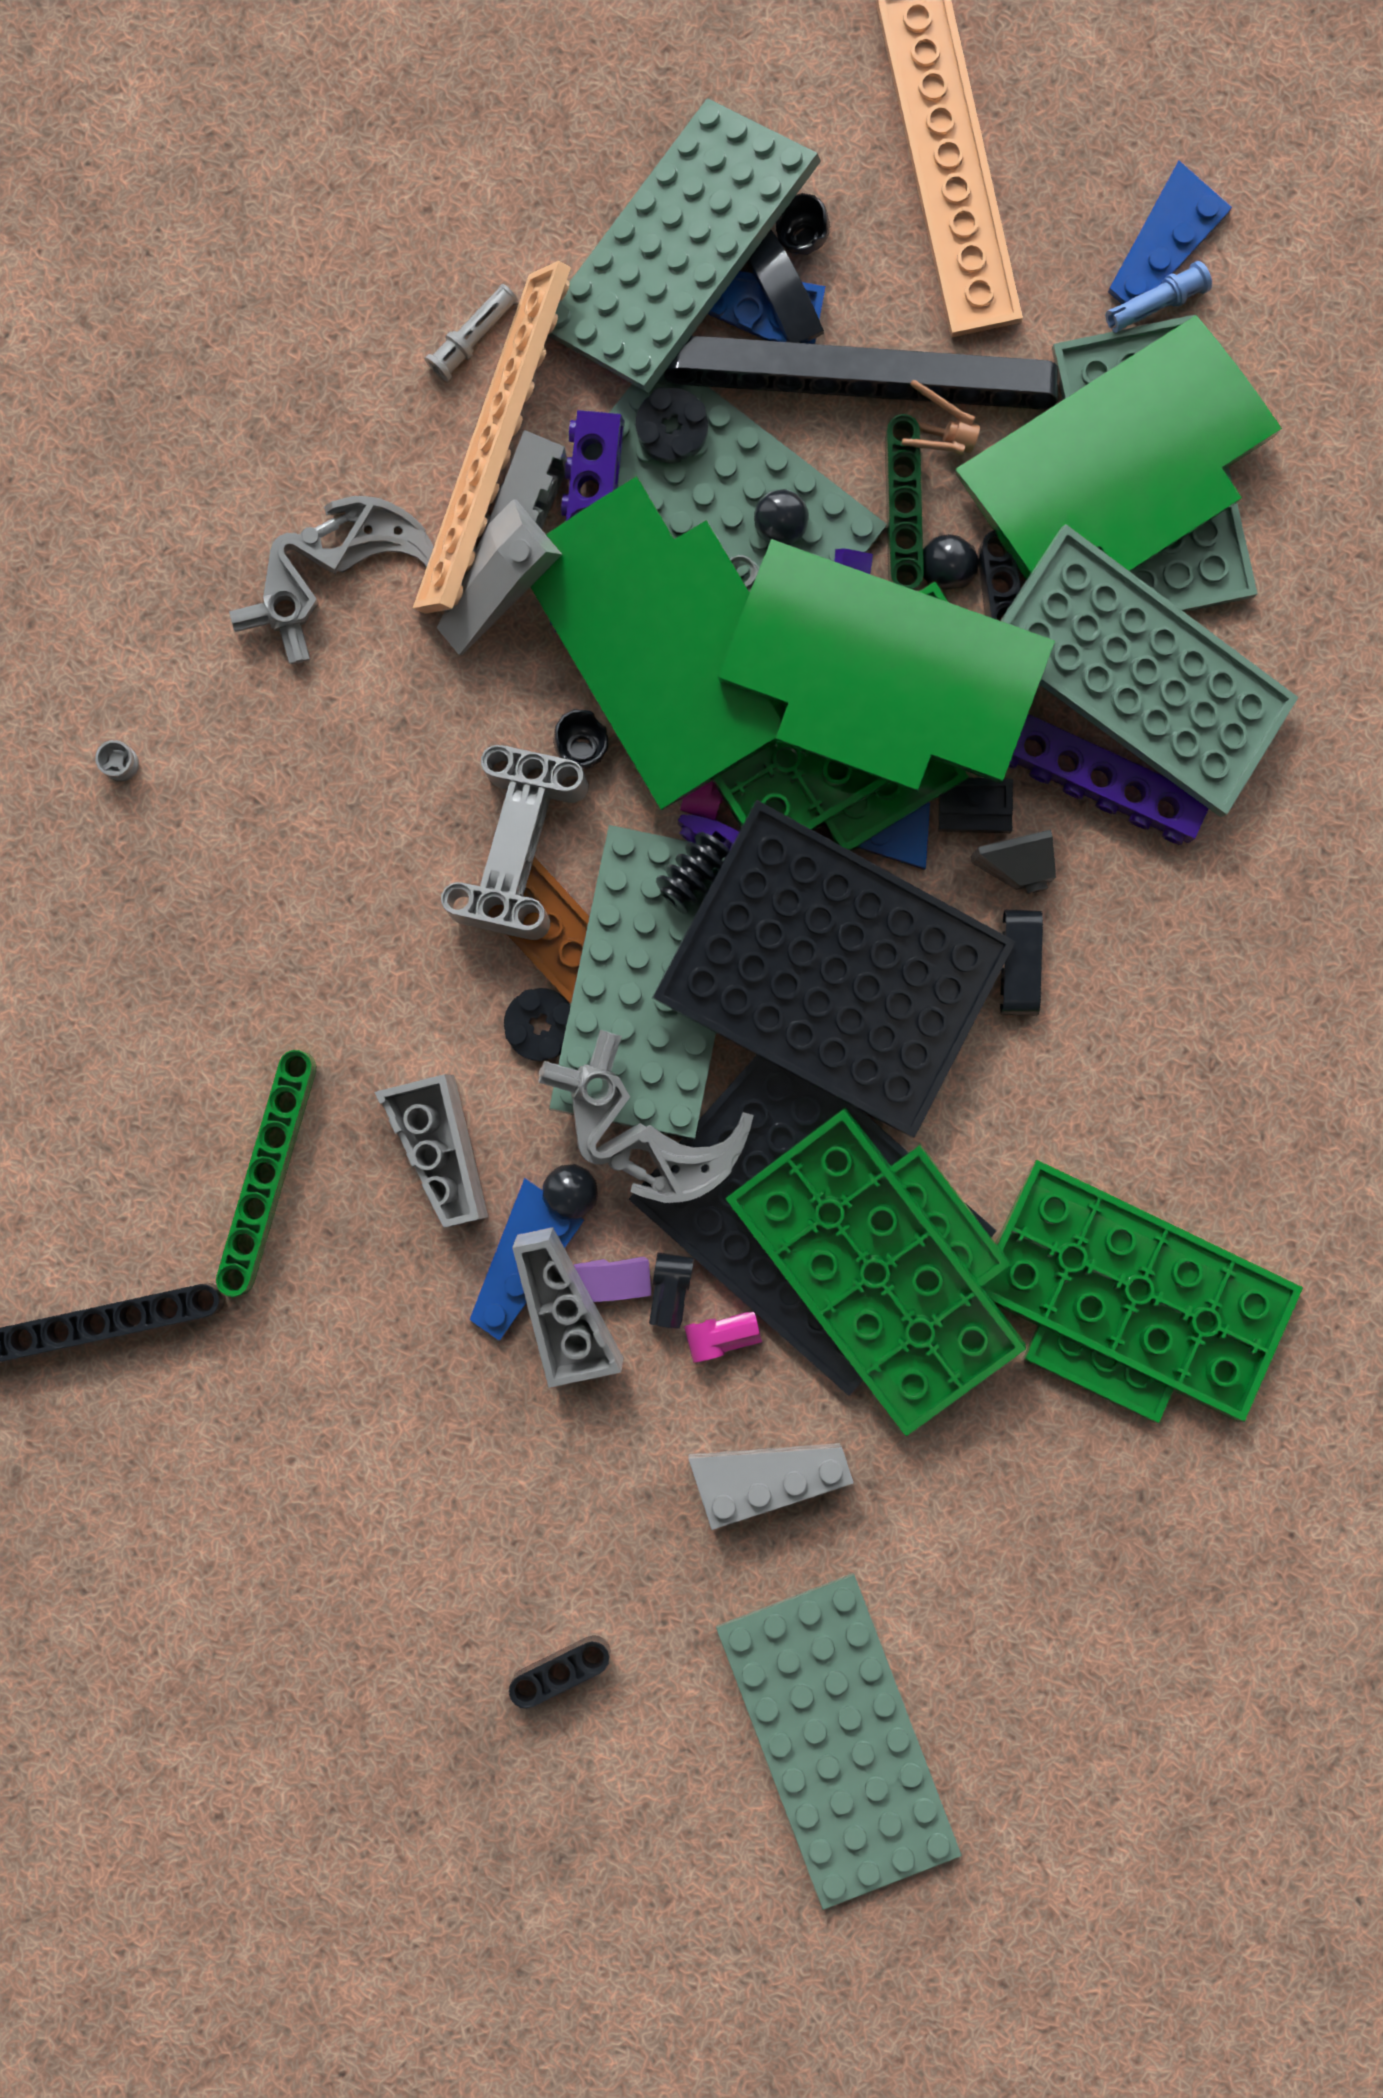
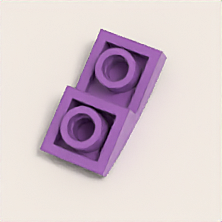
[574,1257,651,1302]

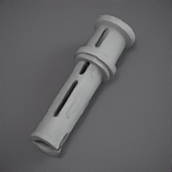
[424,284,518,382]

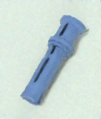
[1105,261,1212,333]

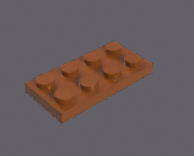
[488,856,590,1004]

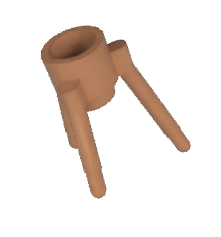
[901,380,980,455]

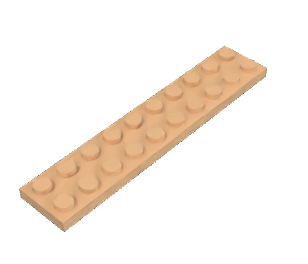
[875,0,1023,338]
[413,261,571,614]

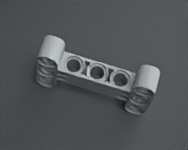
[441,745,589,940]

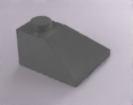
[970,830,1056,894]

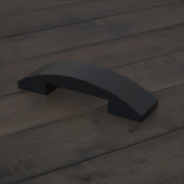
[746,229,824,343]

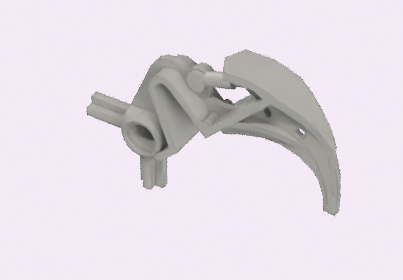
[229,496,434,664]
[538,1030,754,1203]

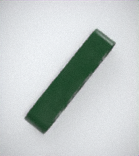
[885,414,924,591]

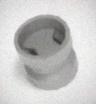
[95,740,139,781]

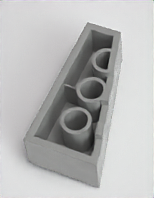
[473,430,567,552]
[374,1074,488,1228]
[512,1227,624,1388]
[688,1443,854,1530]

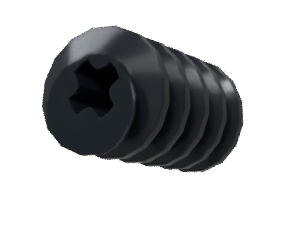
[656,832,730,915]

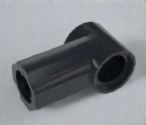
[649,1252,694,1329]

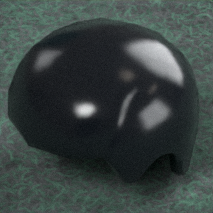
[776,193,830,255]
[754,489,809,545]
[923,534,979,590]
[553,709,608,769]
[542,1164,598,1220]

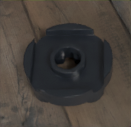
[635,388,708,464]
[504,988,571,1061]

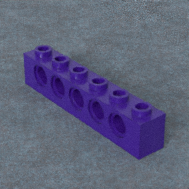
[550,410,625,633]
[1008,714,1209,845]

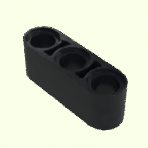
[977,530,1021,620]
[1000,909,1043,1016]
[509,1635,611,1709]

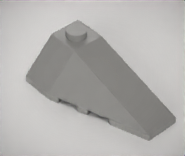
[437,499,562,655]

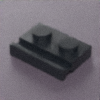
[938,777,1013,834]

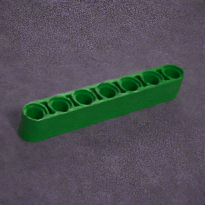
[216,1050,317,1297]

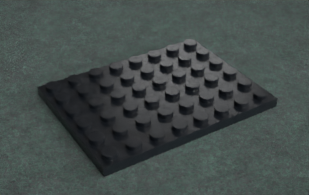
[652,800,1016,1138]
[629,1055,997,1396]

